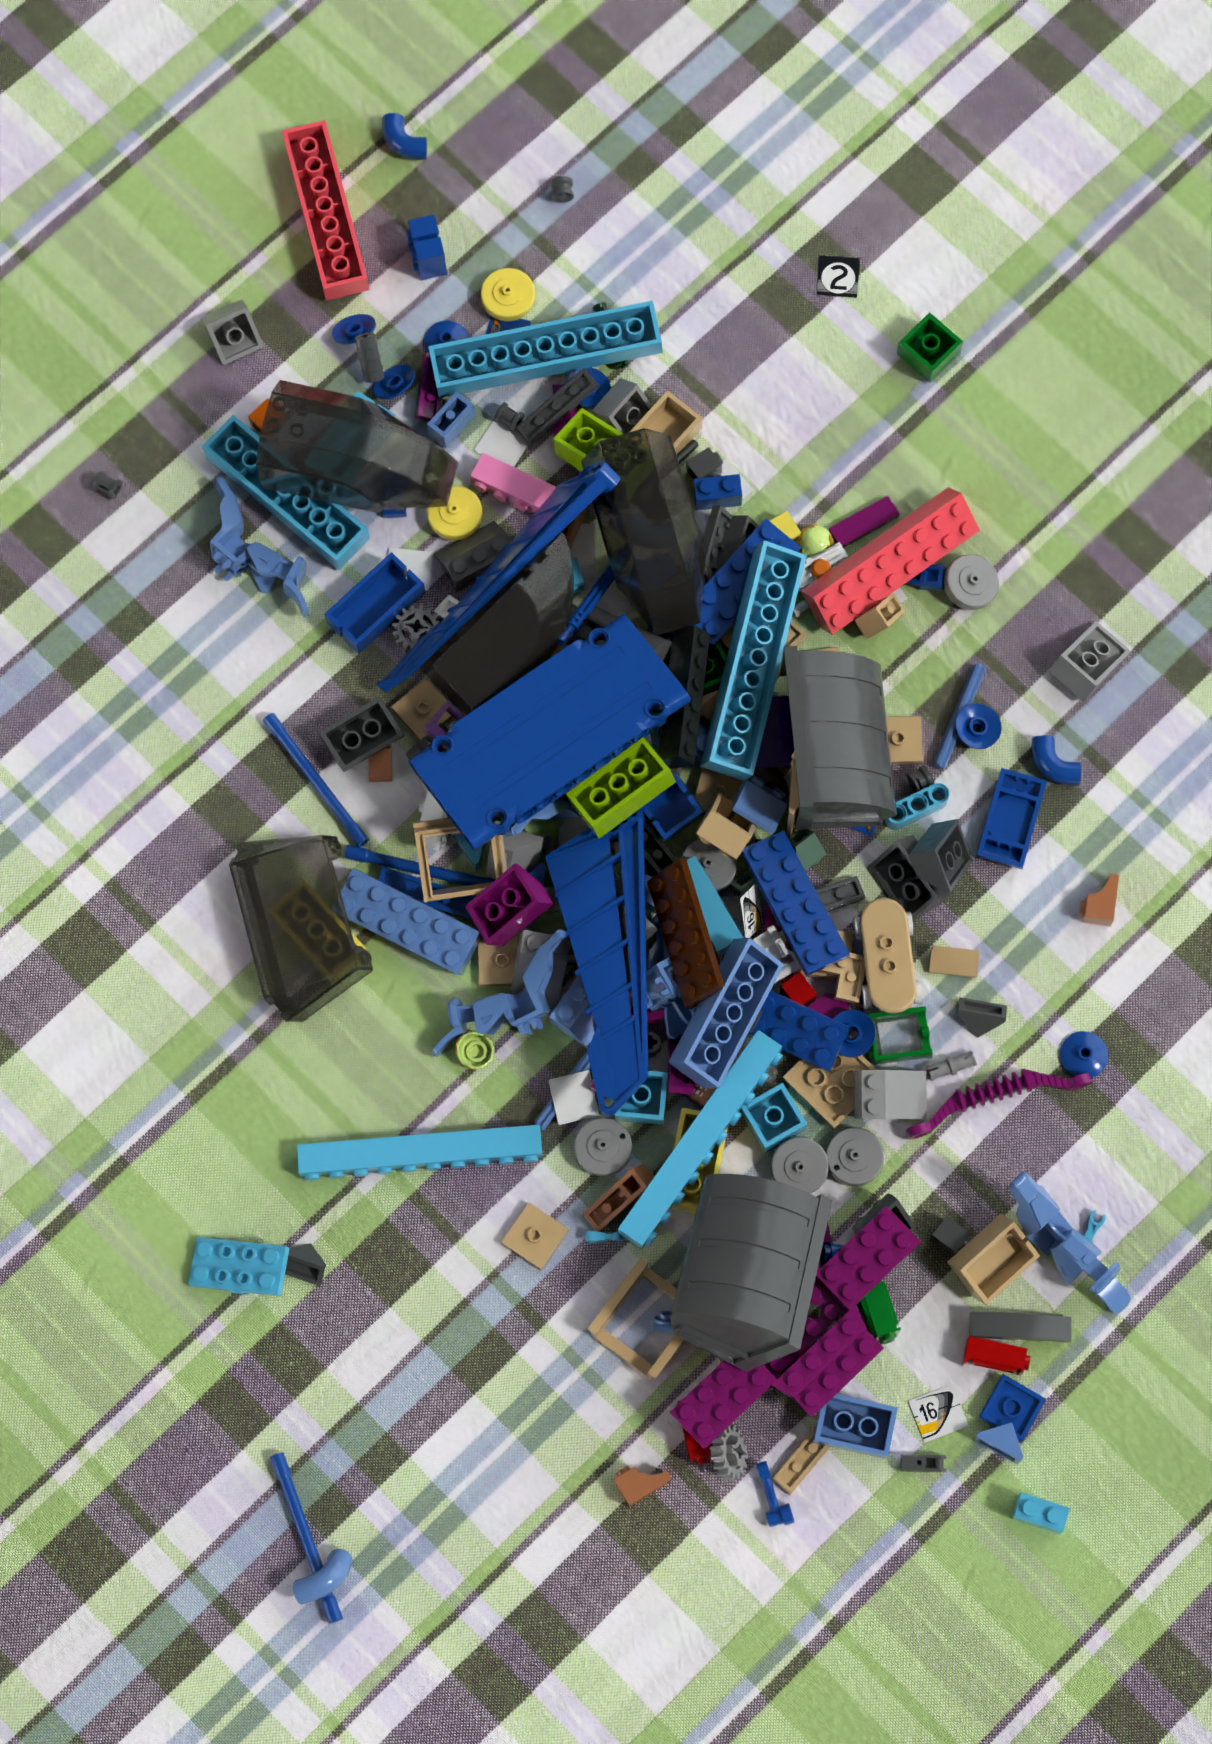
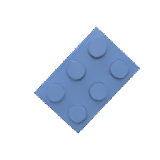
[812,1394,898,1459]

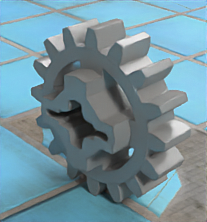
[392,604,442,653]
[710,1425,748,1480]

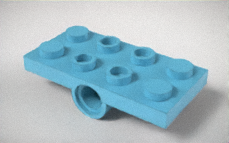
[188,1237,289,1297]

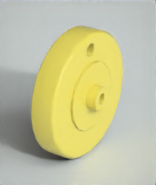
[481,268,535,321]
[427,486,483,540]

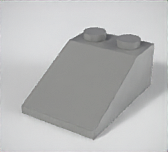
[1048,621,1131,702]
[510,930,570,1012]
[854,1070,927,1119]

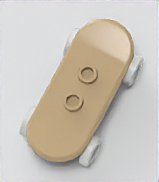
[853,898,922,1013]

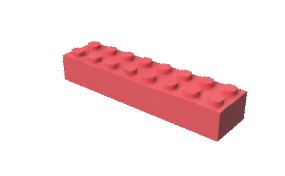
[282,120,370,301]
[801,487,980,635]

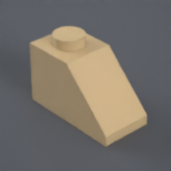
[855,593,905,639]

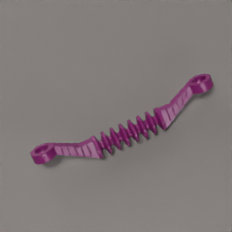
[906,1069,1092,1140]

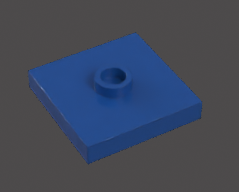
[978,1374,1046,1443]

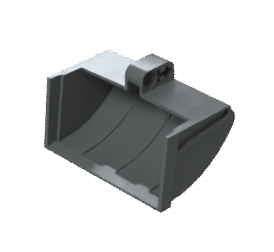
[779,646,897,830]
[670,1174,832,1372]

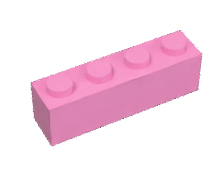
[470,453,556,514]

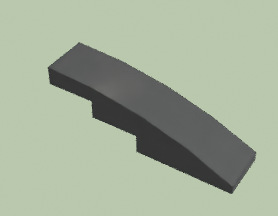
[969,1311,1071,1342]

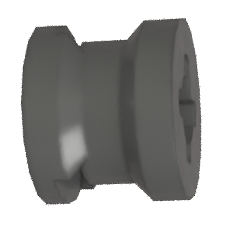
[551,176,574,203]
[906,765,935,793]

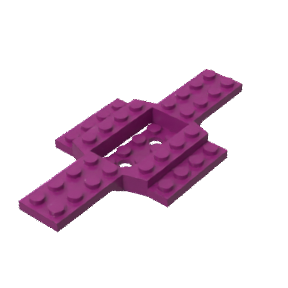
[670,1206,921,1450]

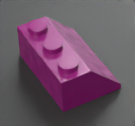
[465,863,553,946]

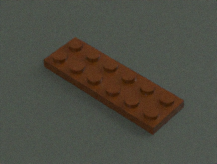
[647,858,725,1009]

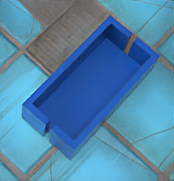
[324,552,426,654]

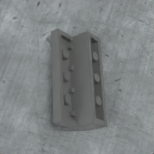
[690,505,759,596]
[570,606,672,666]

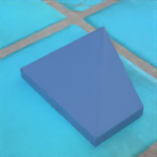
[974,1423,1023,1464]

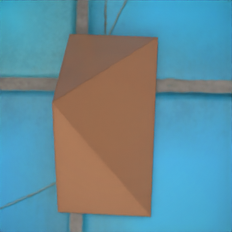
[368,744,393,782]

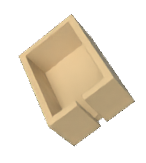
[626,390,703,475]
[696,792,756,860]
[947,1214,1040,1305]

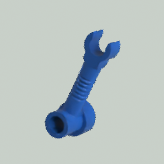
[756,1461,795,1527]

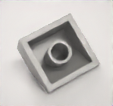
[201,299,264,365]
[592,378,653,435]
[486,831,544,879]

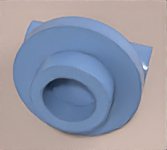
[653,1311,673,1333]

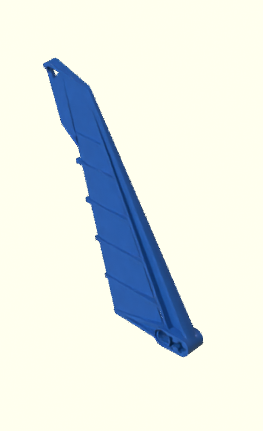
[376,460,621,692]
[545,808,648,1117]

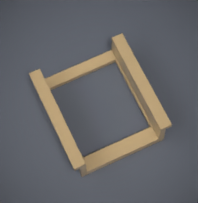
[413,817,507,903]
[588,1258,685,1380]

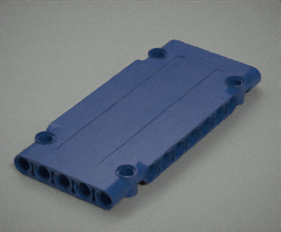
[408,614,691,851]

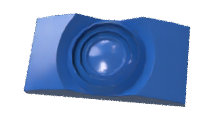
[976,768,1047,869]

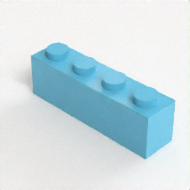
[687,856,744,955]

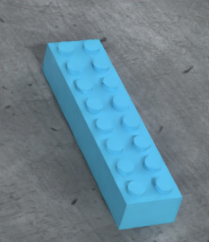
[202,415,370,570]

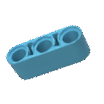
[884,783,950,830]

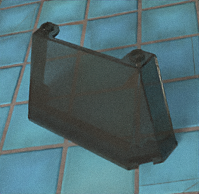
[229,835,373,1022]

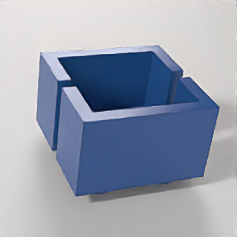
[406,214,447,281]
[642,773,706,841]

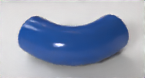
[382,113,427,160]
[1031,735,1081,785]

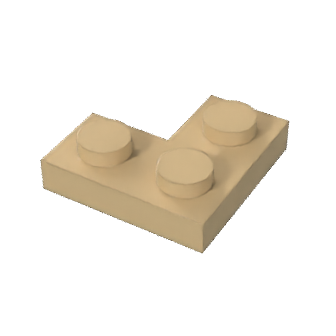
[819,952,865,1005]

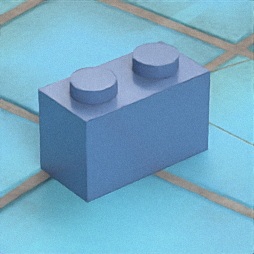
[427,391,475,448]

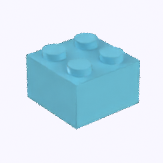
[615,1071,668,1125]
[740,1083,807,1153]

